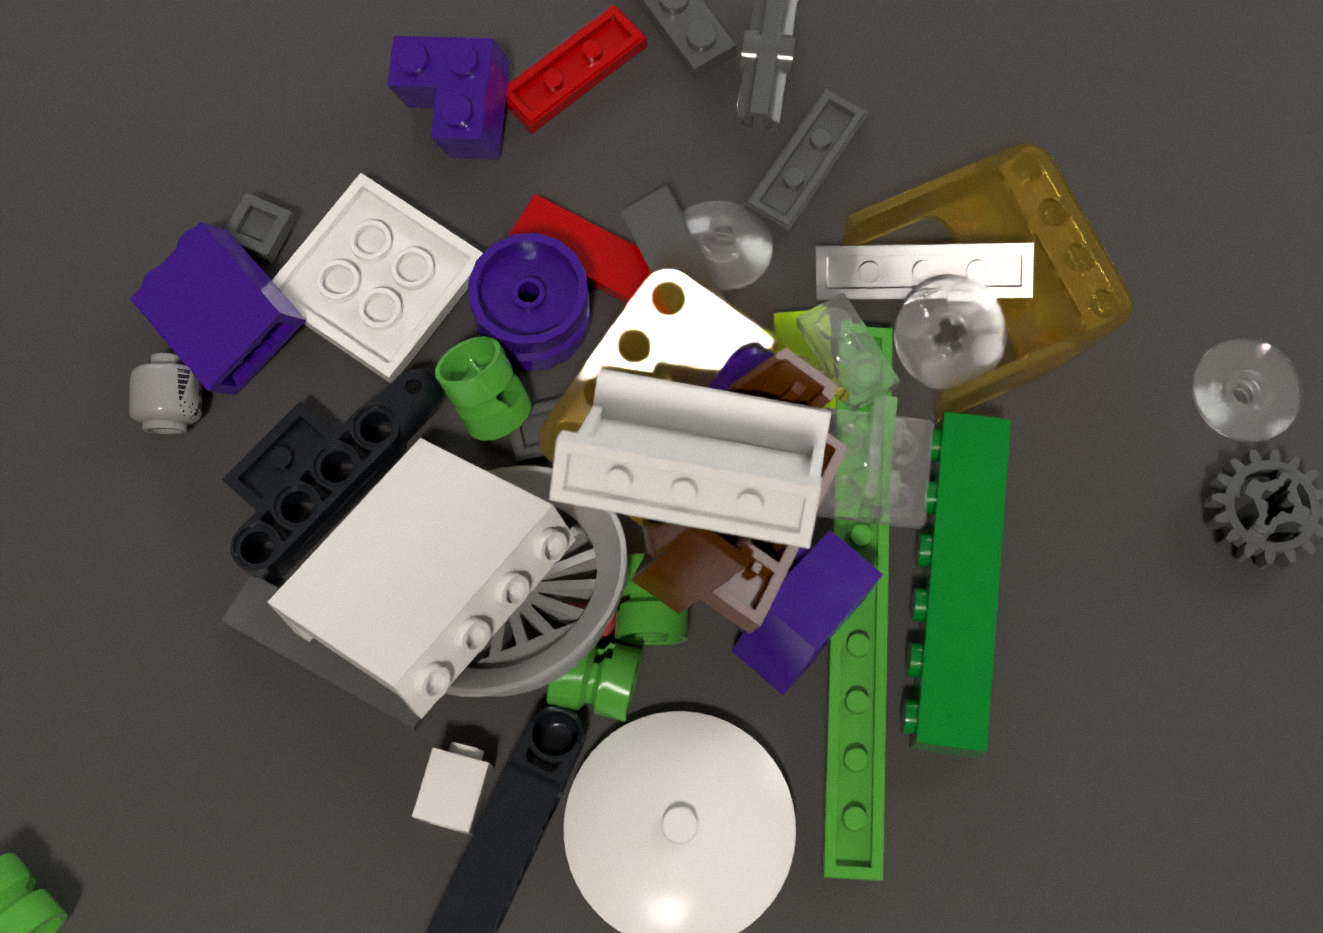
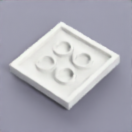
[272,173,483,383]

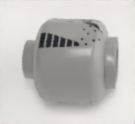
[128,353,203,434]

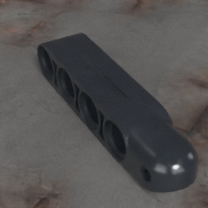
[230,369,445,583]
[426,706,586,933]

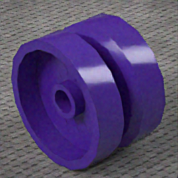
[468,233,591,371]

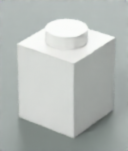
[412,742,495,835]

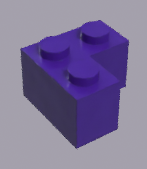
[387,36,510,160]
[732,530,883,696]

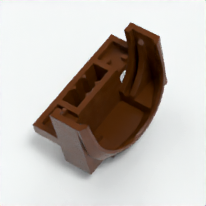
[631,348,849,634]

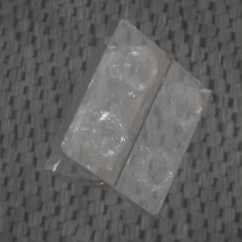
[816,395,934,529]

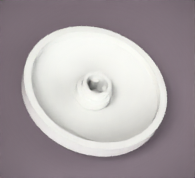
[564,711,796,933]

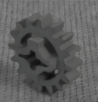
[1204,448,1323,570]

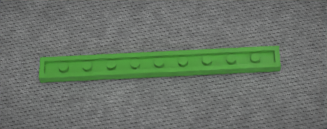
[822,325,893,881]

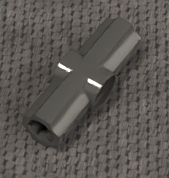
[735,0,799,135]

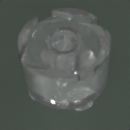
[894,273,1007,390]

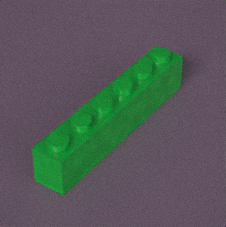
[901,411,1011,758]

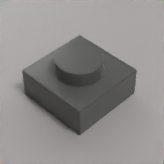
[224,192,296,264]

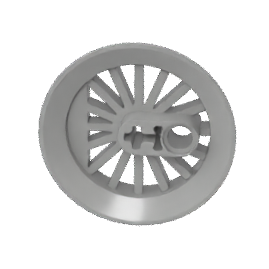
[445,466,628,697]

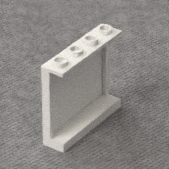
[549,368,832,549]
[267,438,576,719]

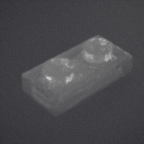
[796,292,900,413]

